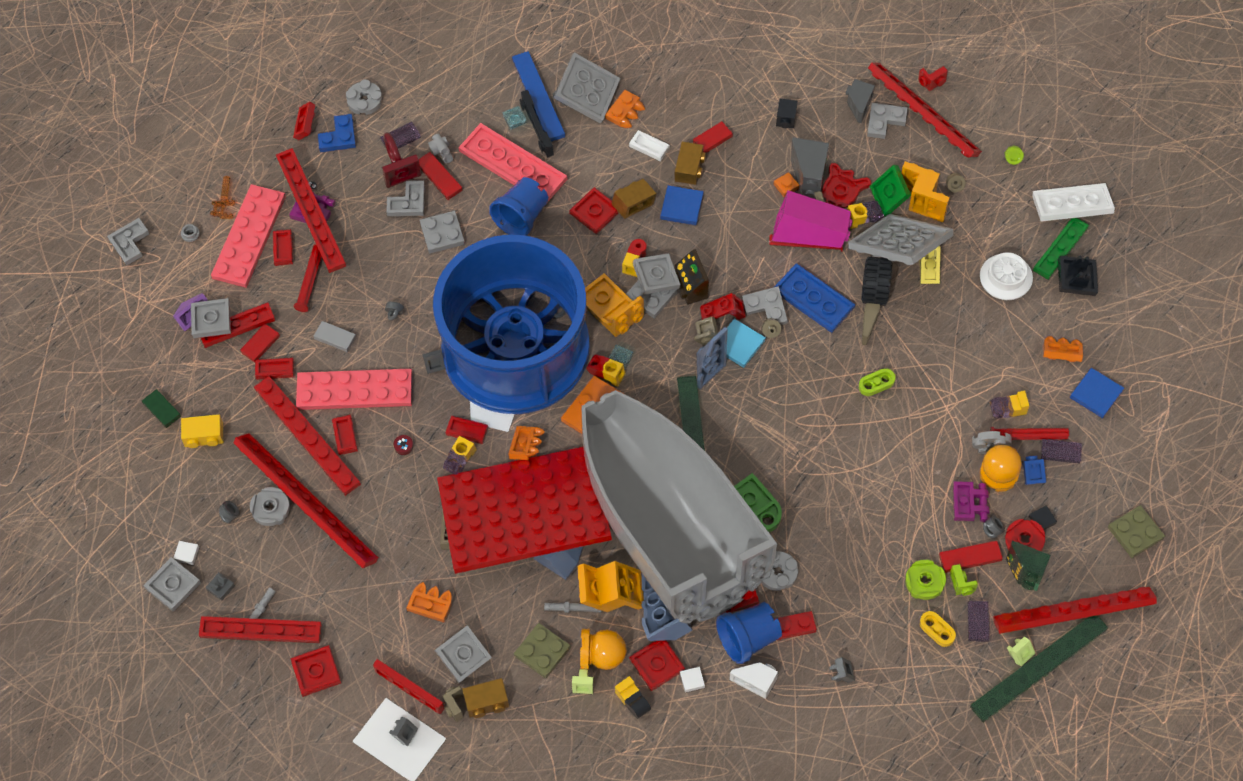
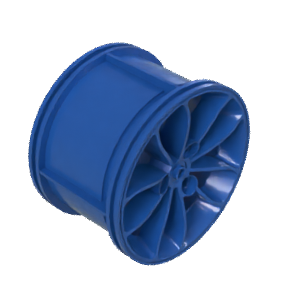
[433,235,590,414]

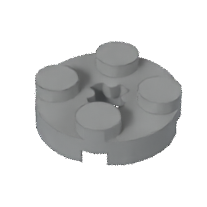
[346,79,382,115]
[972,431,1012,454]
[250,487,290,526]
[761,551,798,591]

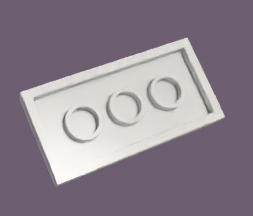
[1032,183,1115,221]

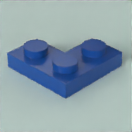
[318,114,356,153]

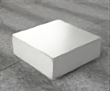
[173,541,199,565]
[680,667,705,693]

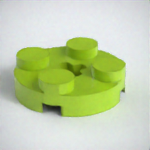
[905,560,946,600]

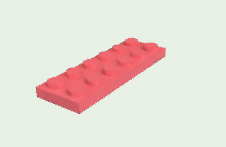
[459,123,567,202]
[211,184,286,288]
[296,369,412,410]

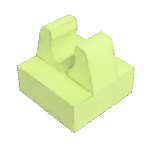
[1007,637,1035,666]
[572,669,594,694]

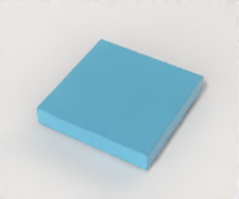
[727,318,765,368]

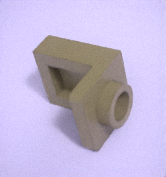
[694,317,718,345]
[442,686,464,722]

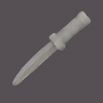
[250,588,276,619]
[544,602,602,613]

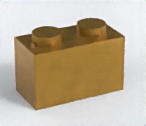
[675,141,706,185]
[612,179,657,219]
[462,678,509,718]

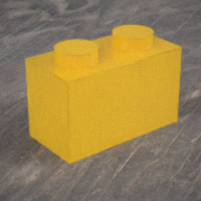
[181,414,224,448]

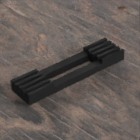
[519,90,554,158]

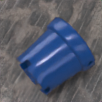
[489,177,549,236]
[716,602,782,664]

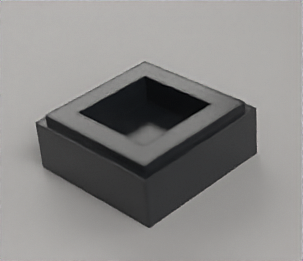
[1029,505,1057,530]

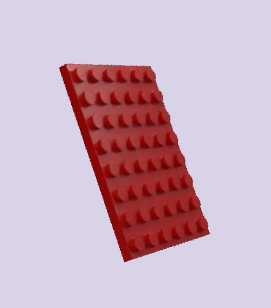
[437,447,612,574]

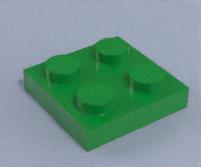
[869,165,911,217]

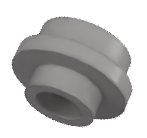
[181,224,200,242]

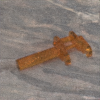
[210,176,235,219]

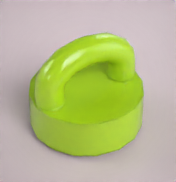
[1004,146,1024,165]

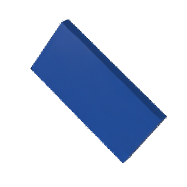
[773,263,855,333]

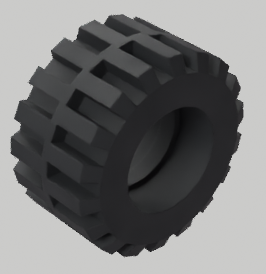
[861,257,892,306]

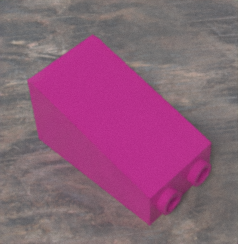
[772,190,852,248]

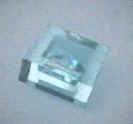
[502,106,527,130]
[609,344,633,369]

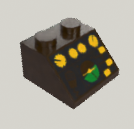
[674,249,709,305]

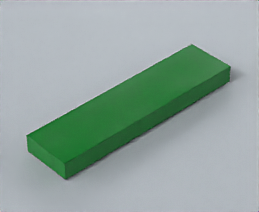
[1033,218,1089,280]

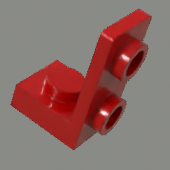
[700,293,746,320]

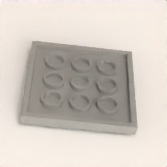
[848,214,953,265]

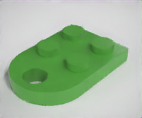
[734,473,782,532]

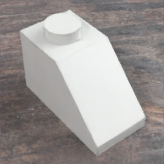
[730,662,778,699]

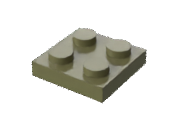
[1108,505,1165,558]
[514,623,571,679]

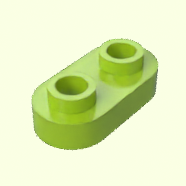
[858,369,895,396]

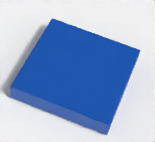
[660,185,703,225]
[1070,368,1124,418]

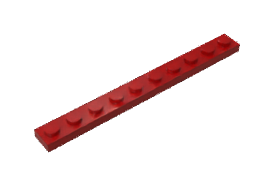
[233,433,379,568]

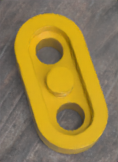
[920,611,956,647]

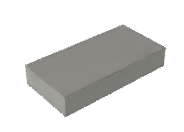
[314,321,356,352]

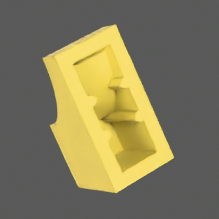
[919,246,940,284]

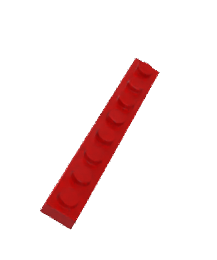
[868,62,982,158]
[276,148,346,273]
[254,376,361,496]
[993,586,1157,634]

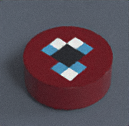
[393,435,413,455]

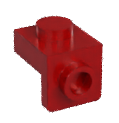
[918,66,948,91]

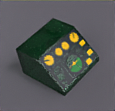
[1006,540,1051,591]

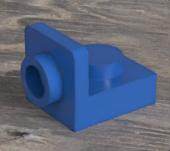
[1021,455,1046,485]

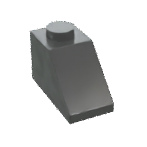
[846,79,875,123]

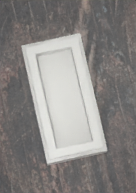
[629,130,670,162]

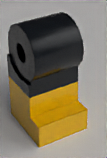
[615,676,651,719]

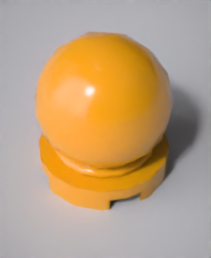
[980,445,1022,492]
[580,629,627,670]

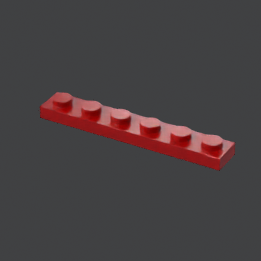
[198,616,322,643]

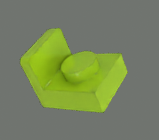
[950,564,978,596]

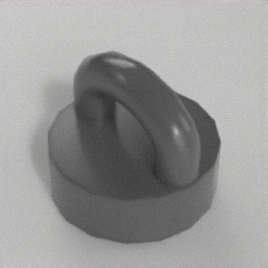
[385,301,404,320]
[219,501,239,523]
[983,516,1005,538]

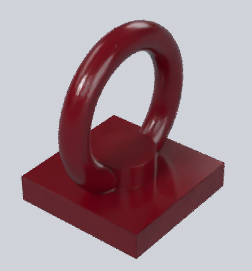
[382,132,421,188]

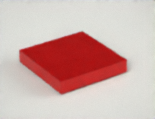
[569,187,619,234]
[629,640,685,691]
[290,645,341,697]

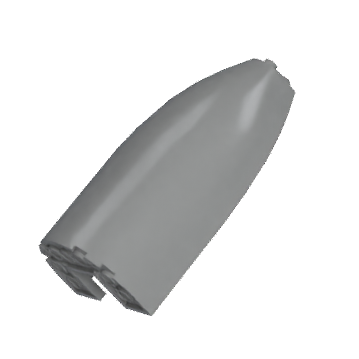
[582,390,777,623]

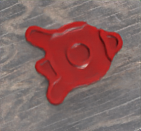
[822,163,871,208]

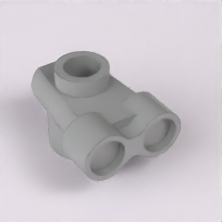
[428,134,453,163]

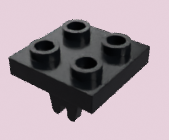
[1058,256,1098,296]

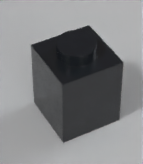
[776,98,798,129]

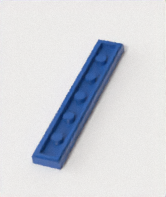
[512,51,565,142]

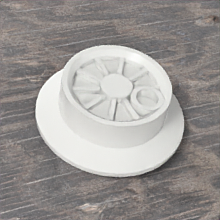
[980,253,1033,300]

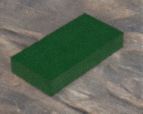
[142,389,181,428]

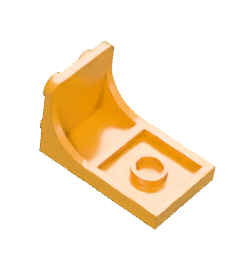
[585,273,644,337]

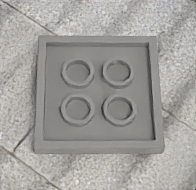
[553,52,620,123]

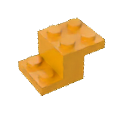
[901,162,950,222]
[578,561,644,612]

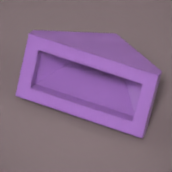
[173,293,208,331]

